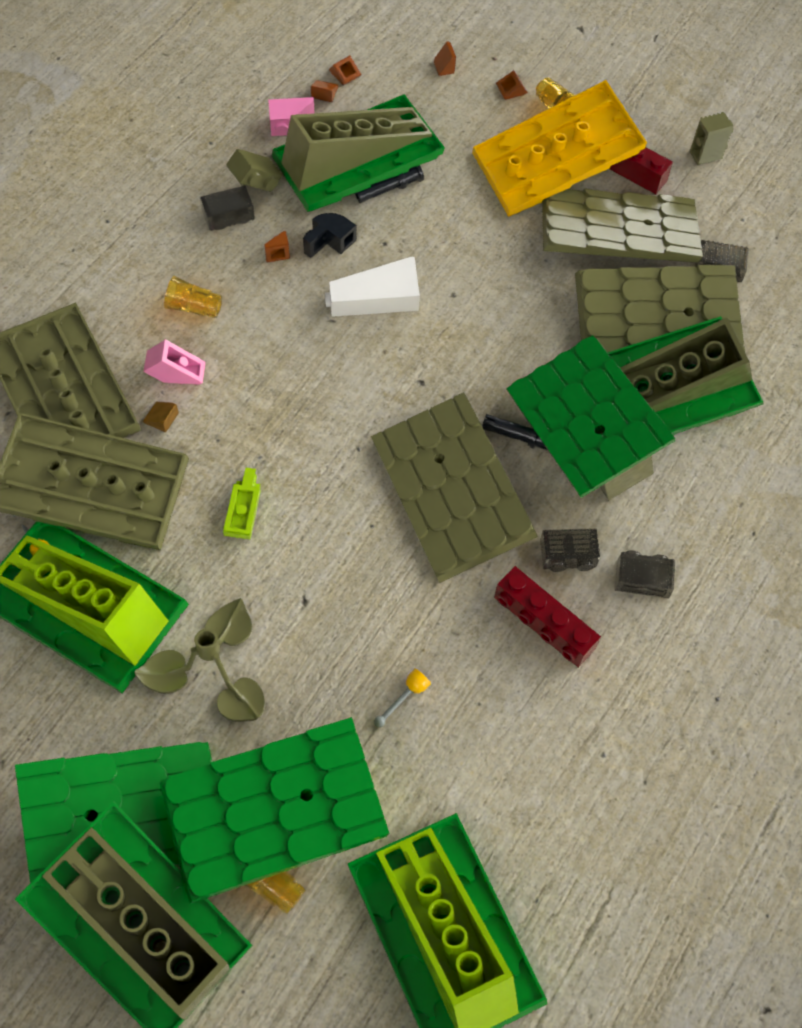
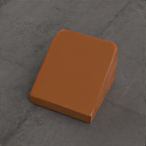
[434,41,456,76]
[329,55,362,85]
[496,70,528,100]
[311,80,338,102]
[264,231,290,263]

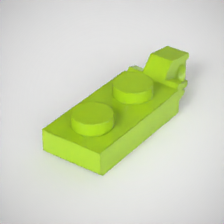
[223,467,261,540]

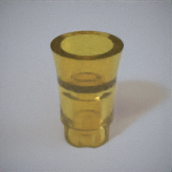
[536,77,575,108]
[164,276,223,318]
[245,871,306,914]

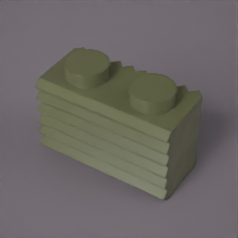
[689,112,734,165]
[226,149,282,192]

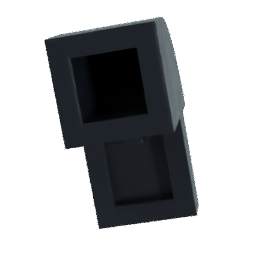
[303,213,357,258]

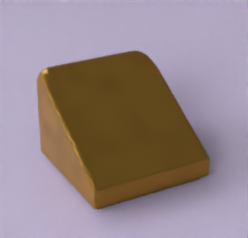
[143,401,179,433]

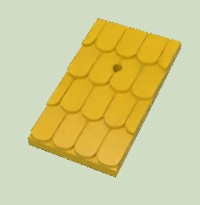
[472,80,647,217]

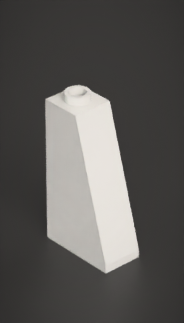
[325,257,420,317]

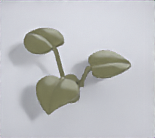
[135,598,265,722]

